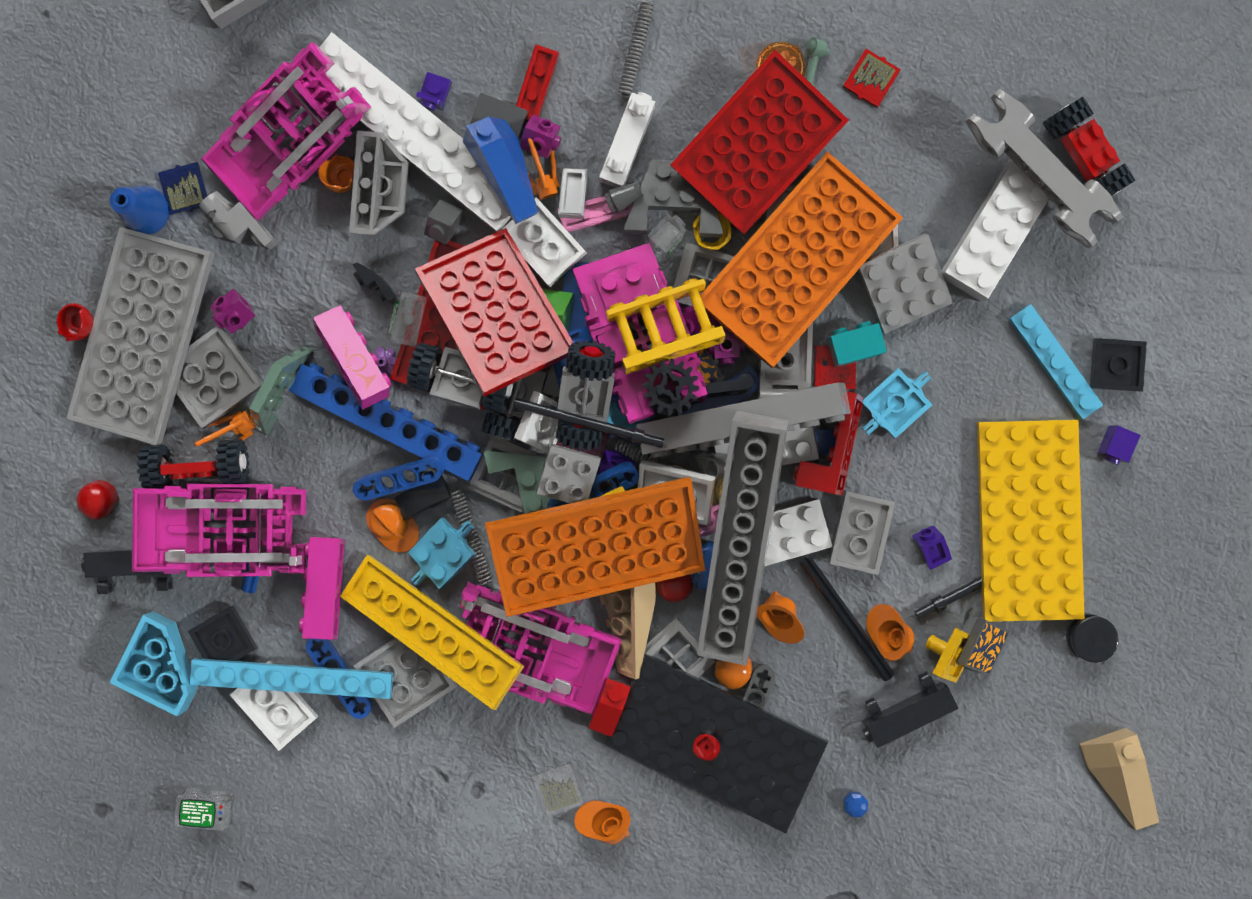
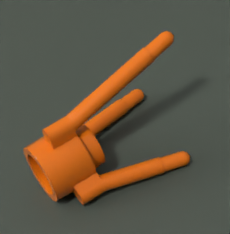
[527,138,560,200]
[194,410,256,447]

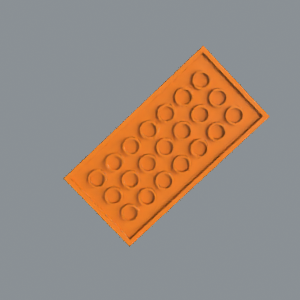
[700,151,903,369]
[485,477,705,617]

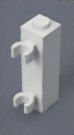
[599,92,655,188]

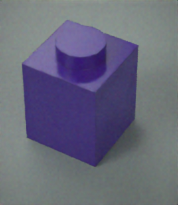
[1097,425,1141,465]

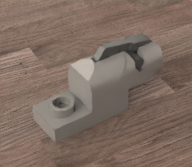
[199,191,279,250]

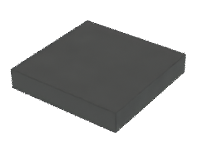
[470,93,529,139]

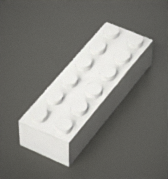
[942,159,1068,302]

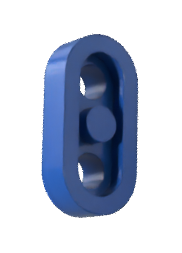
[692,540,714,591]

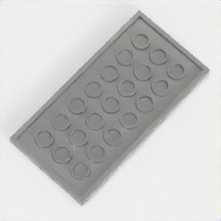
[66,227,215,445]

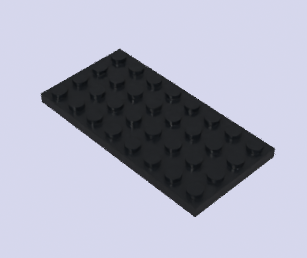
[604,653,828,834]

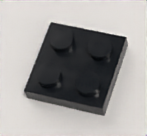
[1090,338,1147,392]
[188,605,258,661]

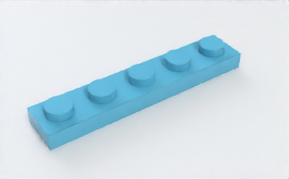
[1008,304,1103,420]

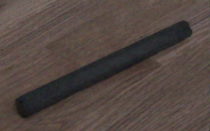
[800,556,895,681]

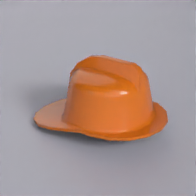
[366,498,419,552]
[756,591,805,644]
[866,604,914,661]
[574,801,631,845]

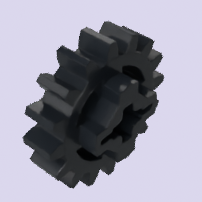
[642,358,699,416]

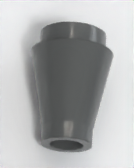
[604,181,643,213]

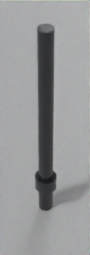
[513,397,664,448]
[914,577,982,620]

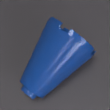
[110,185,169,234]

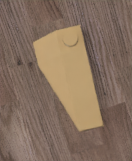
[1079,728,1159,830]

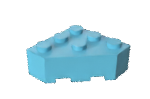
[110,611,198,716]

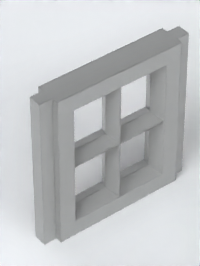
[673,243,734,307]
[468,435,540,513]
[644,618,716,678]

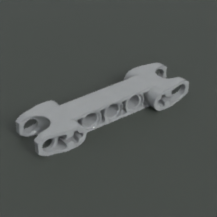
[966,89,1123,248]

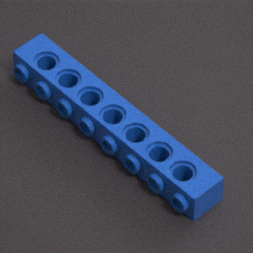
[288,362,483,481]

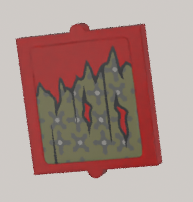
[843,49,901,108]

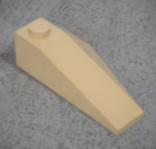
[599,583,656,680]

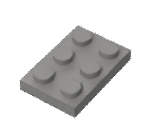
[829,491,895,575]

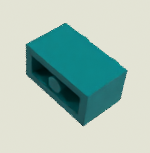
[827,321,887,367]

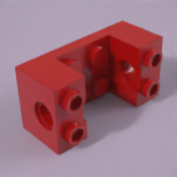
[793,386,864,496]

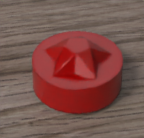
[693,734,720,761]

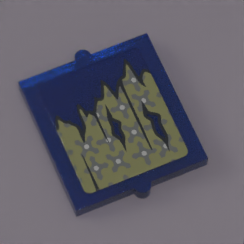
[158,162,208,215]

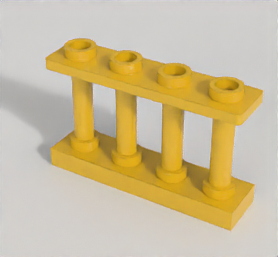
[606,278,725,375]

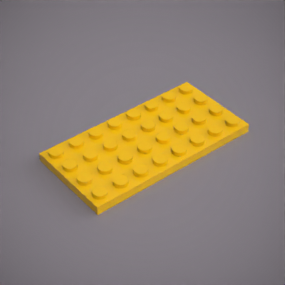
[977,420,1085,622]

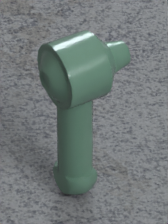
[804,37,830,86]

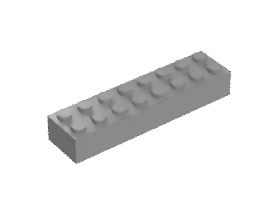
[637,383,851,458]

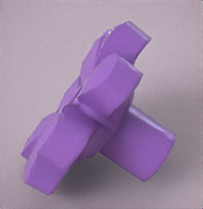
[375,347,397,375]

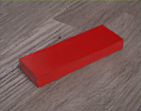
[515,44,559,122]

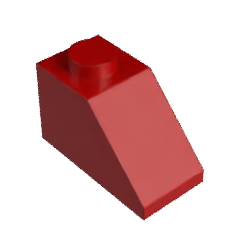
[588,678,631,737]

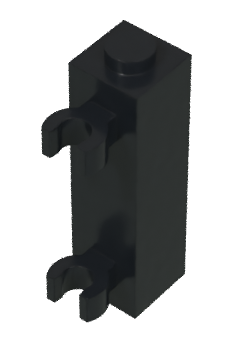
[81,549,173,594]
[862,671,959,748]

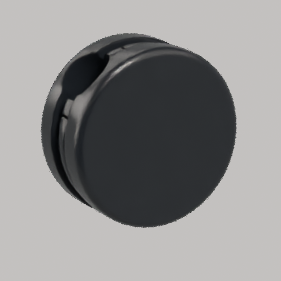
[1066,614,1119,663]

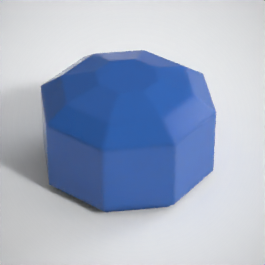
[843,792,868,817]

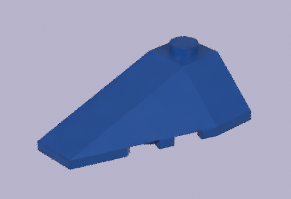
[463,116,538,224]

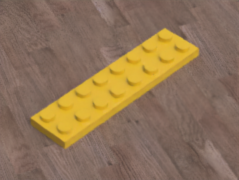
[340,555,524,710]

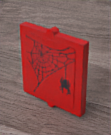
[814,346,856,390]

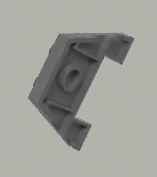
[624,160,723,238]

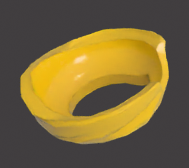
[693,212,731,250]

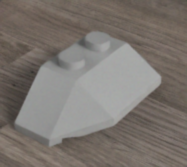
[349,131,409,235]

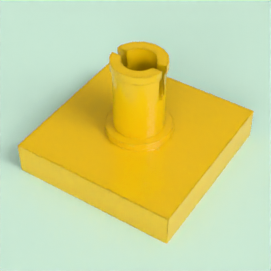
[925,628,970,683]

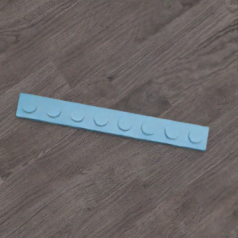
[190,658,393,699]

